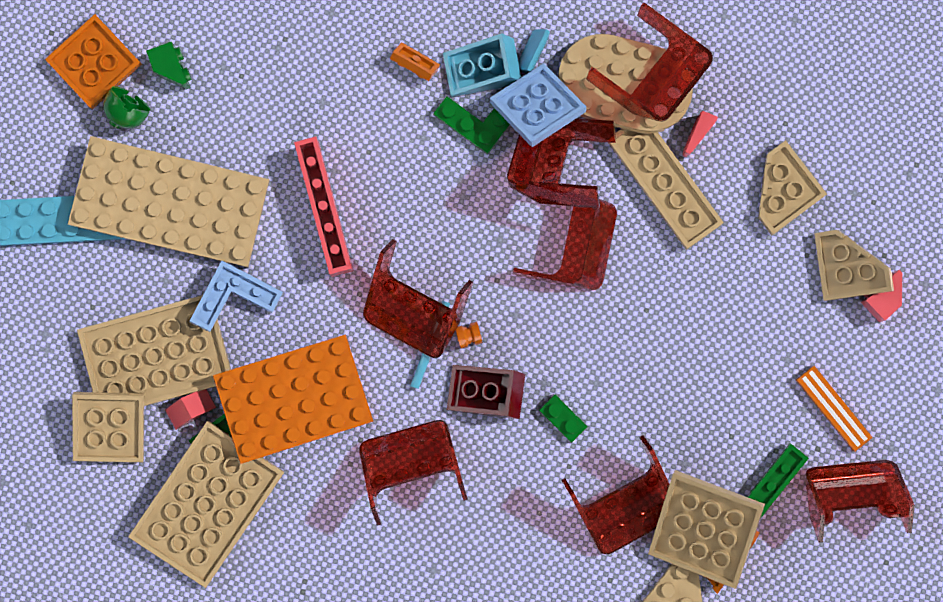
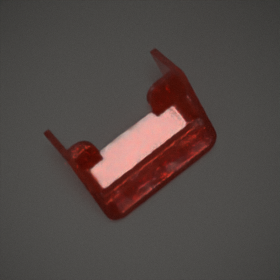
[805,460,915,543]

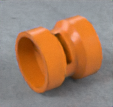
[455,321,483,349]

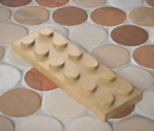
[606,129,724,250]

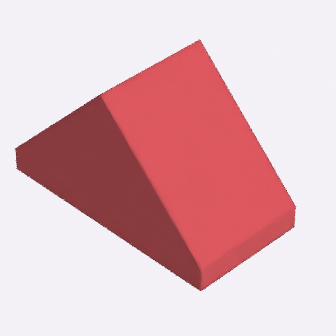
[165,389,217,430]

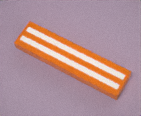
[796,366,873,452]

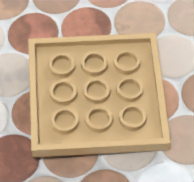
[648,470,765,589]

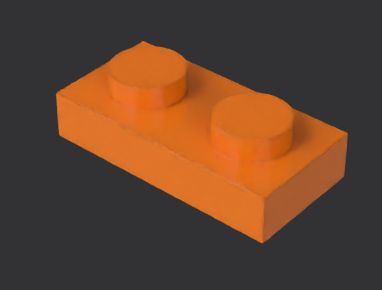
[390,42,440,81]

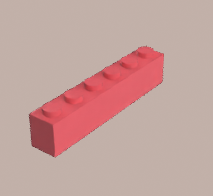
[294,136,354,277]

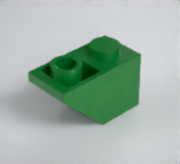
[146,41,192,89]

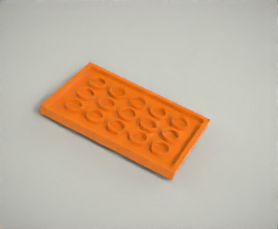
[213,334,373,464]

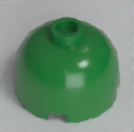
[103,86,150,129]

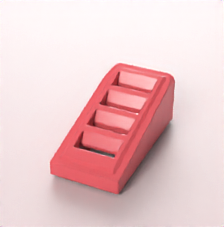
[682,111,718,157]

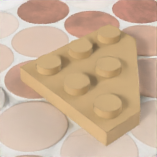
[758,140,827,236]
[814,230,894,301]
[642,564,702,602]

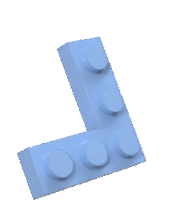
[189,260,283,332]

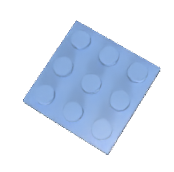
[490,63,586,147]

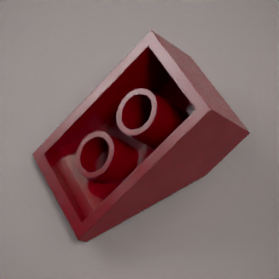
[446,365,526,419]

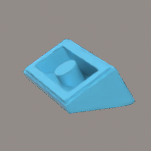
[518,29,550,74]

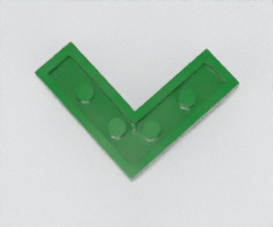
[433,96,510,155]

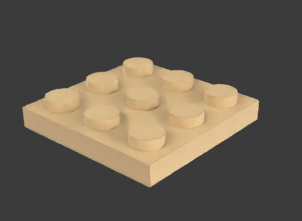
[72,392,144,462]

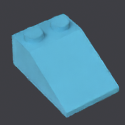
[443,33,521,97]

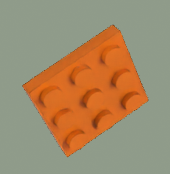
[45,14,142,110]

